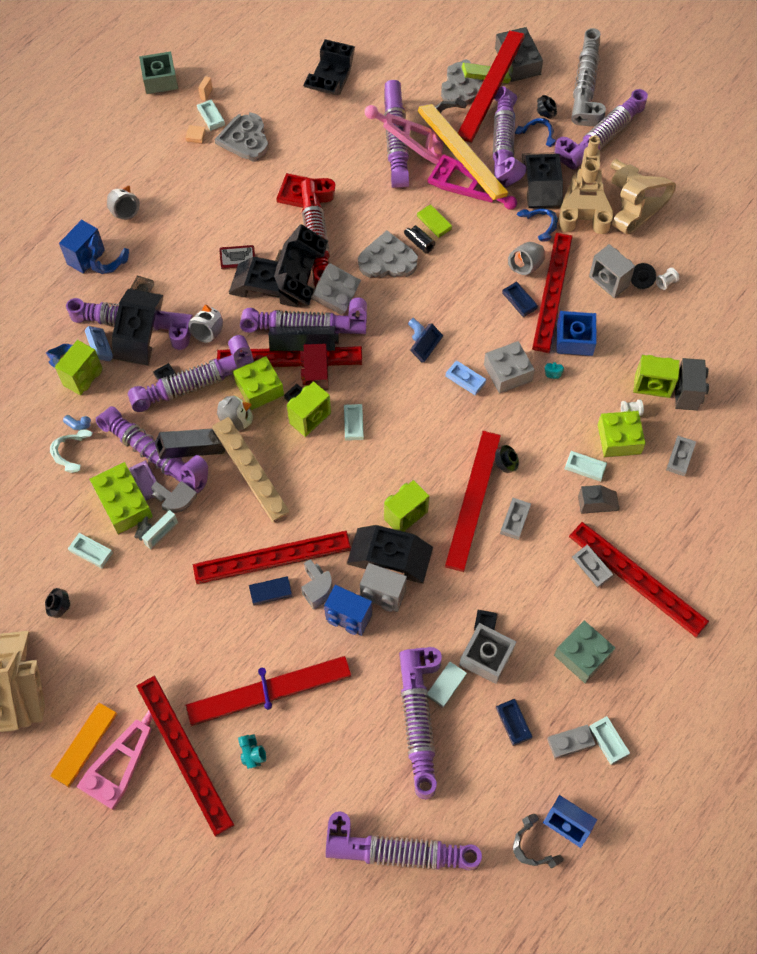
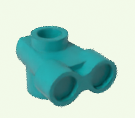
[238,734,267,769]

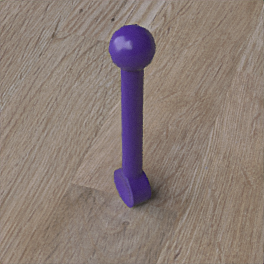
[258,667,272,710]

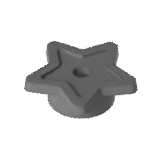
[134,517,152,541]

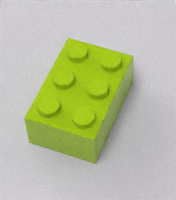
[90,462,153,534]

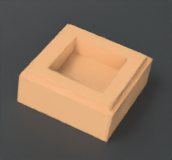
[198,76,213,101]
[185,125,206,143]

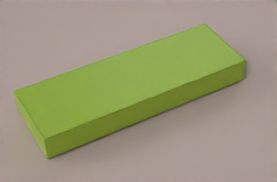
[462,62,511,84]

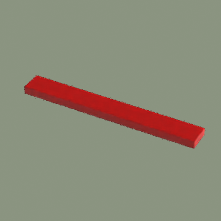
[458,30,525,143]
[532,233,573,353]
[217,346,362,367]
[445,431,501,572]
[569,522,710,637]
[192,530,351,584]
[185,656,351,726]
[136,675,235,837]

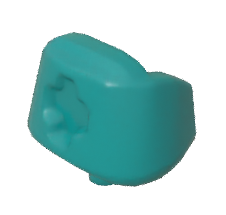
[544,362,564,379]

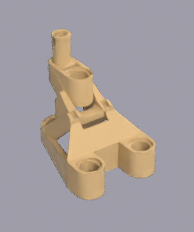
[559,135,613,234]
[610,159,676,235]

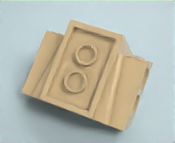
[0,631,45,732]

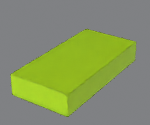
[417,204,452,238]

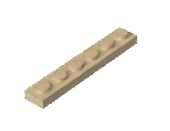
[212,417,289,523]

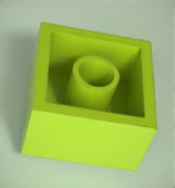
[55,340,103,396]
[633,355,680,398]
[233,356,284,410]
[287,381,331,437]
[597,411,646,457]
[384,480,429,532]

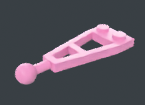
[365,105,444,165]
[77,710,153,810]

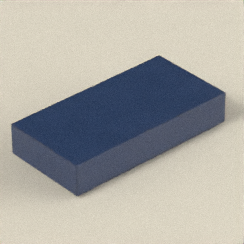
[502,282,538,317]
[410,323,443,362]
[249,576,292,606]
[496,699,533,746]

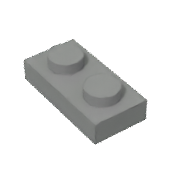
[666,436,696,476]
[500,498,531,540]
[572,544,614,588]
[547,724,595,759]

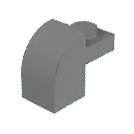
[151,481,197,513]
[301,559,332,610]

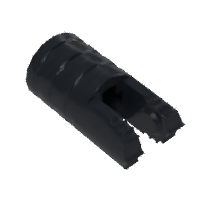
[404,225,435,254]

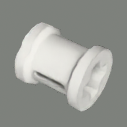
[656,268,680,290]
[621,399,644,416]

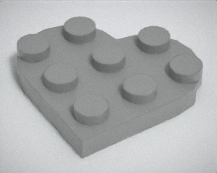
[441,59,484,104]
[215,112,268,162]
[358,230,418,278]

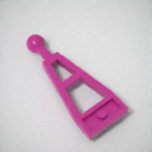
[428,154,517,210]

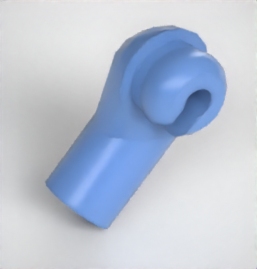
[408,318,425,342]
[63,415,91,430]

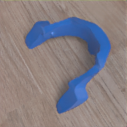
[515,118,556,147]
[517,209,558,242]
[88,234,129,274]
[46,344,72,368]

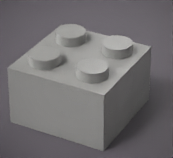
[589,244,635,298]
[311,263,361,315]
[484,341,535,394]
[360,563,407,612]
[460,623,516,684]

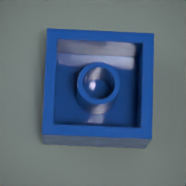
[59,219,105,274]
[557,311,596,356]
[324,585,372,636]

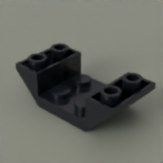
[303,39,355,95]
[522,152,563,209]
[274,224,328,305]
[229,257,299,307]
[112,289,164,366]
[347,525,433,584]

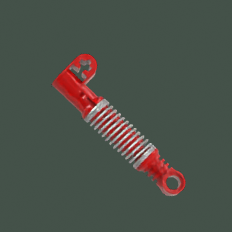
[300,178,336,287]

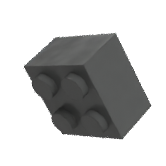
[675,358,709,411]

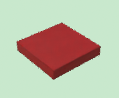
[276,173,313,208]

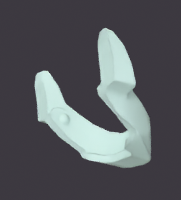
[50,430,93,473]

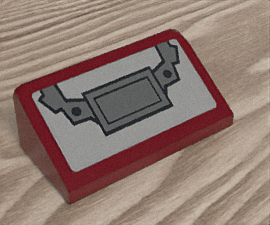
[219,245,255,269]

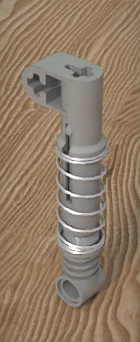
[571,28,606,126]

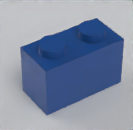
[543,795,597,848]

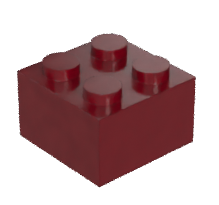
[300,344,329,391]

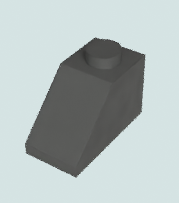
[578,485,620,514]

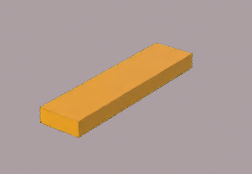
[50,703,117,788]

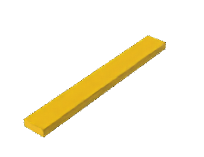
[418,104,508,200]

